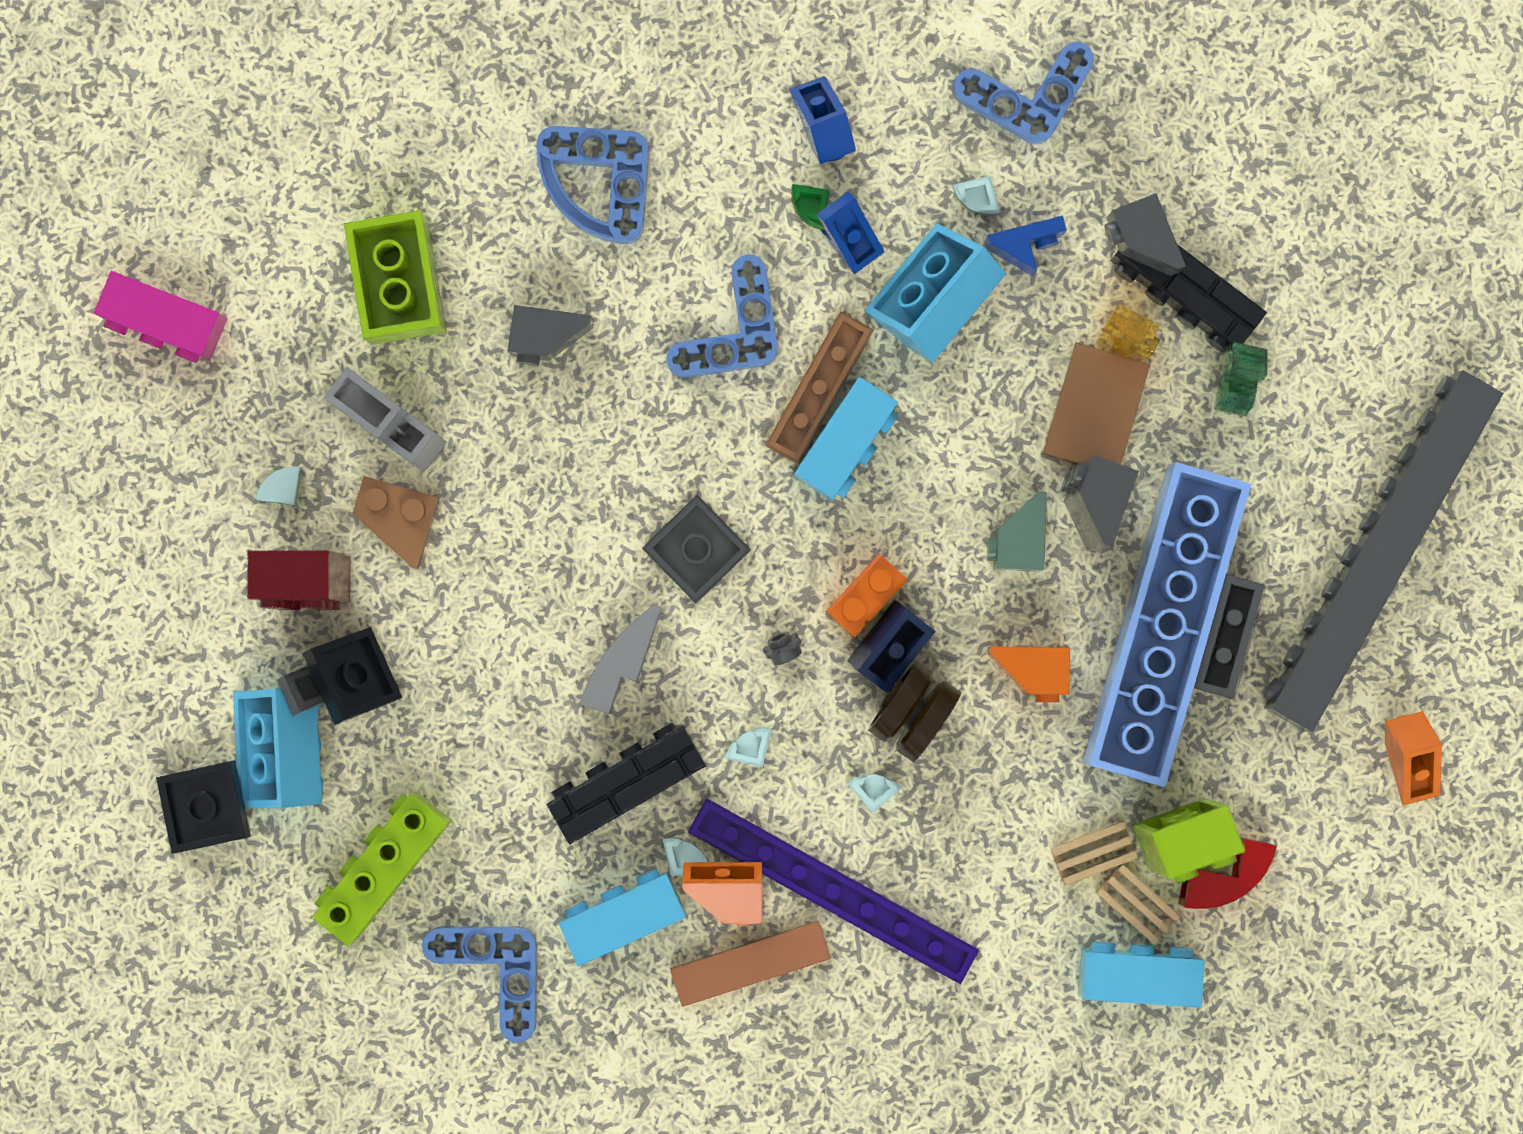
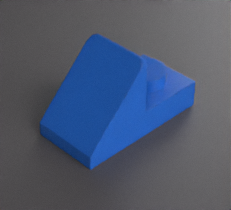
[817,191,885,275]
[984,215,1067,276]

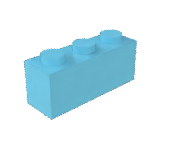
[794,376,899,502]
[558,868,687,967]
[1078,941,1205,1008]

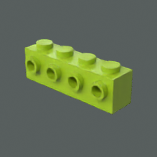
[312,791,452,947]

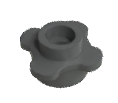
[762,632,802,665]

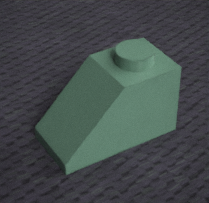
[987,492,1047,572]

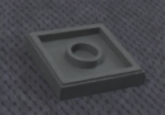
[642,495,751,604]

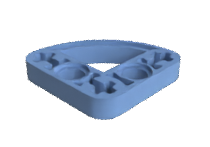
[537,126,649,244]

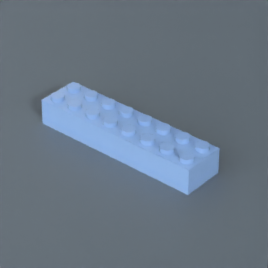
[1082,462,1251,787]

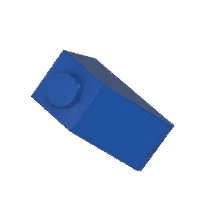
[789,76,856,164]

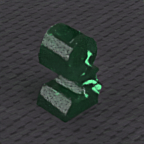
[1214,342,1267,417]

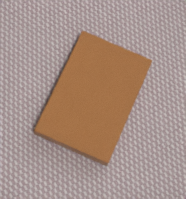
[1042,342,1150,465]

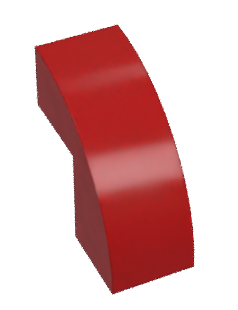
[1178,837,1277,909]

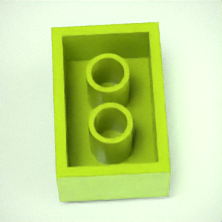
[344,210,447,345]
[1132,798,1245,883]

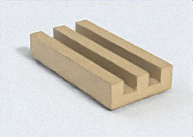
[1050,821,1138,886]
[1095,864,1181,946]

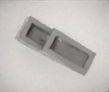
[323,367,447,472]
[579,605,662,714]

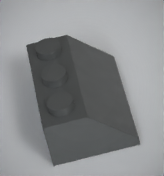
[1061,455,1139,553]

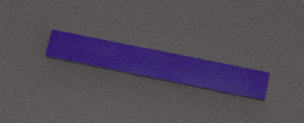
[688,798,979,985]

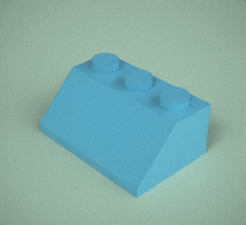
[864,223,1006,363]
[233,689,323,808]

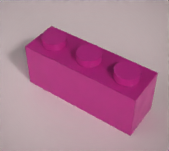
[93,271,228,363]

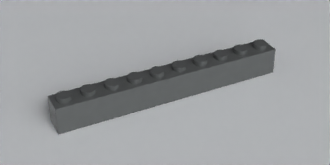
[1264,370,1504,732]

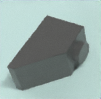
[1104,193,1186,276]
[507,305,594,366]

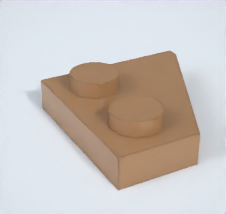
[353,476,440,569]

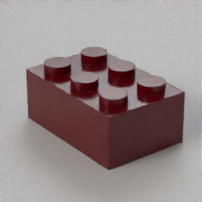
[247,550,351,610]

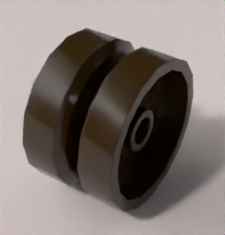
[867,661,962,763]

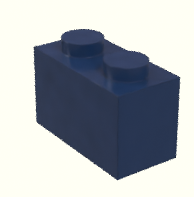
[847,599,936,693]

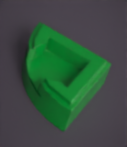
[791,184,830,230]

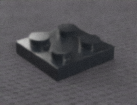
[302,627,403,726]
[156,760,251,854]

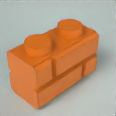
[825,554,908,638]

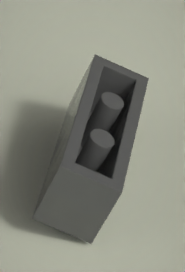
[1194,574,1266,700]

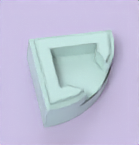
[952,176,1000,216]
[256,467,302,506]
[725,728,772,767]
[847,774,902,813]
[663,838,708,877]

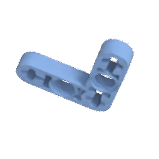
[953,42,1094,145]
[667,254,778,378]
[422,926,537,1043]

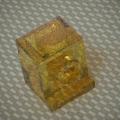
[1096,304,1160,359]

